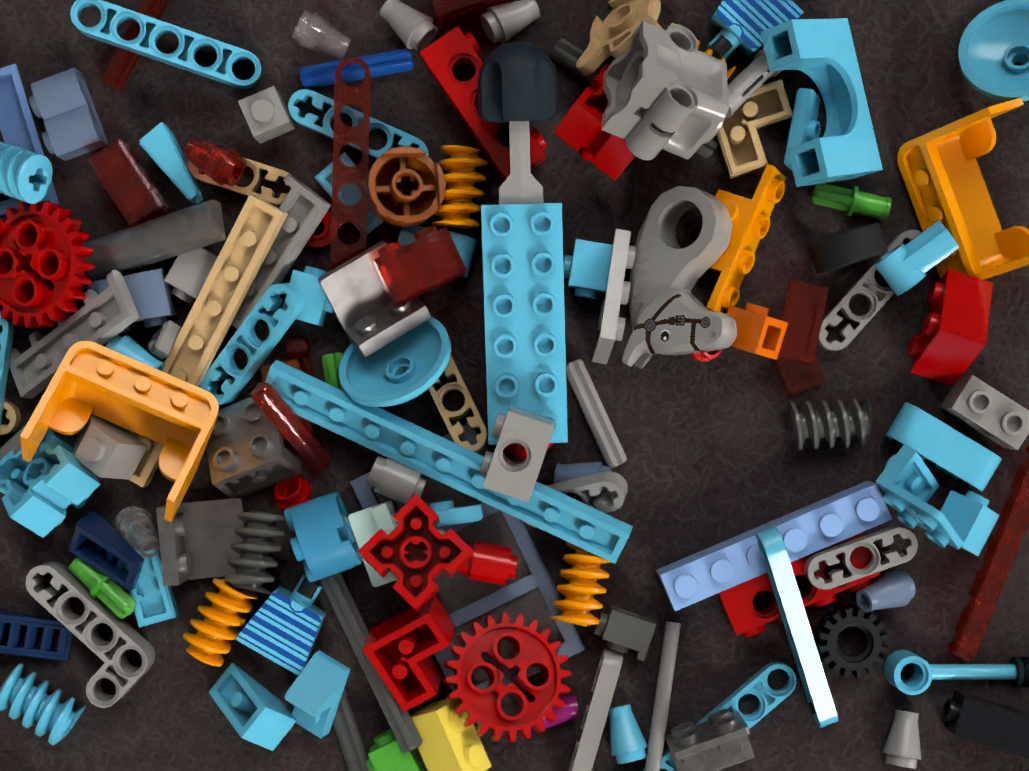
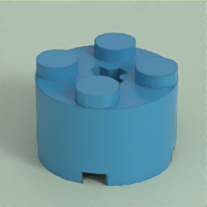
[284,492,362,583]

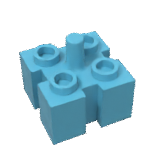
[0,429,101,538]

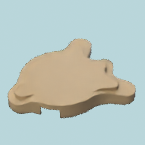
[576,0,662,76]

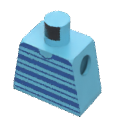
[707,0,804,59]
[235,575,326,676]

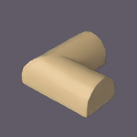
[716,79,793,179]

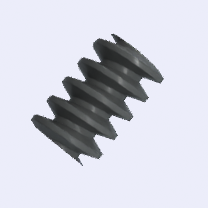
[787,398,871,450]
[224,510,286,594]

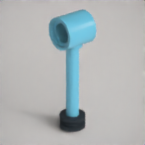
[884,650,1029,695]

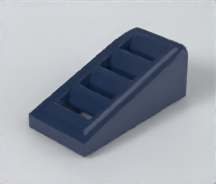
[68,511,145,591]
[0,609,74,661]

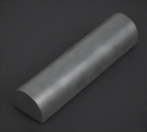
[83,199,226,282]

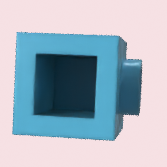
[563,239,613,299]
[282,265,334,326]
[940,490,1000,556]

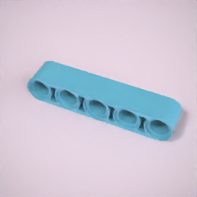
[70,0,261,89]

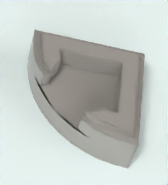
[148,320,181,360]

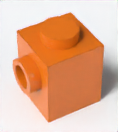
[727,302,788,360]

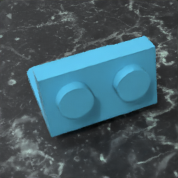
[876,444,964,550]

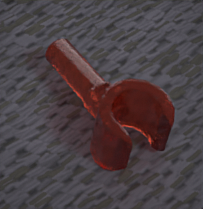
[286,337,317,378]

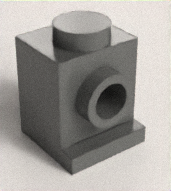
[594,605,656,662]

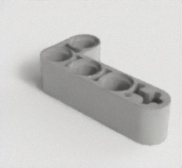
[25,561,155,708]

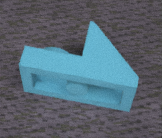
[284,650,350,739]

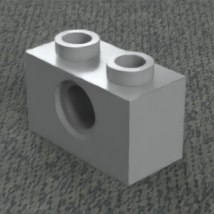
[940,375,1029,450]
[479,406,556,503]

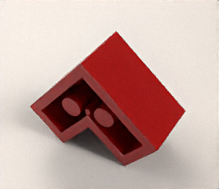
[907,269,993,386]
[362,595,455,712]

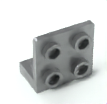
[318,241,432,357]
[206,393,303,498]
[156,498,246,587]
[665,709,755,771]

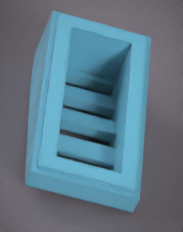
[139,122,203,204]

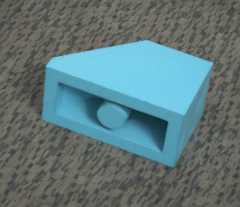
[208,662,297,751]

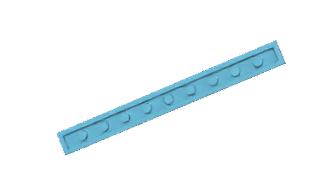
[260,360,633,564]

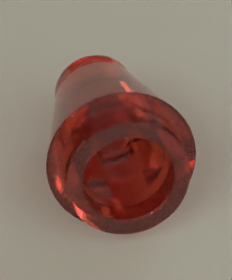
[184,138,246,186]

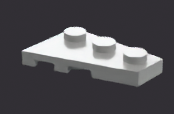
[592,229,636,364]

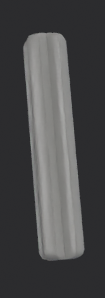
[566,359,627,468]

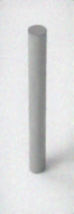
[644,621,681,771]

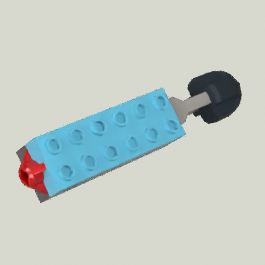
[478,41,568,459]

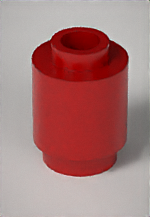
[460,541,518,585]

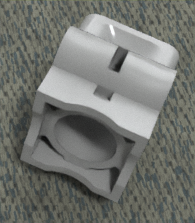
[601,21,731,161]

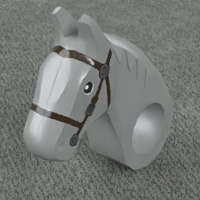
[622,186,737,369]

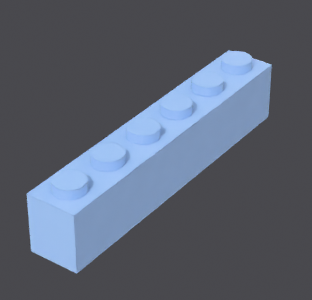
[656,481,892,611]

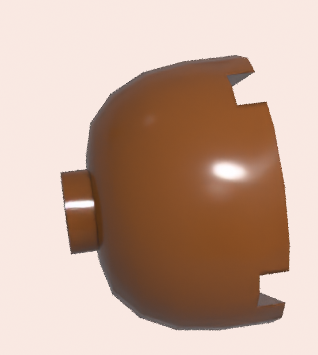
[366,146,446,228]

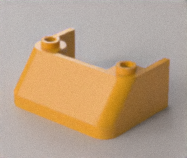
[897,98,1029,280]
[20,341,219,522]

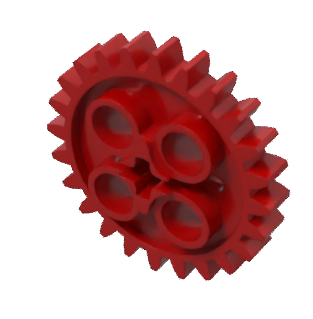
[0,201,95,329]
[443,612,571,743]

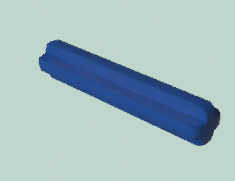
[299,48,414,89]

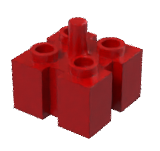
[554,64,635,181]
[358,494,474,612]

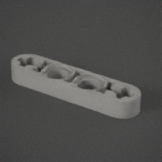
[815,230,922,351]
[568,647,624,771]

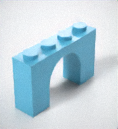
[760,18,883,187]

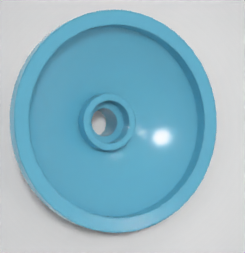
[958,0,1029,101]
[339,317,451,407]

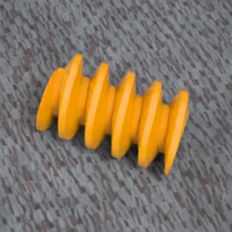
[432,145,488,229]
[550,542,612,627]
[182,578,259,667]

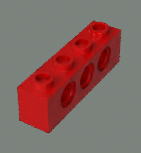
[419,26,548,181]
[717,532,881,637]

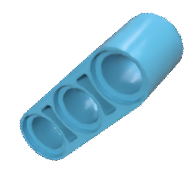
[885,402,1002,493]

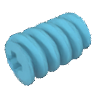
[0,141,53,205]
[0,663,85,746]

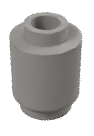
[366,455,427,504]

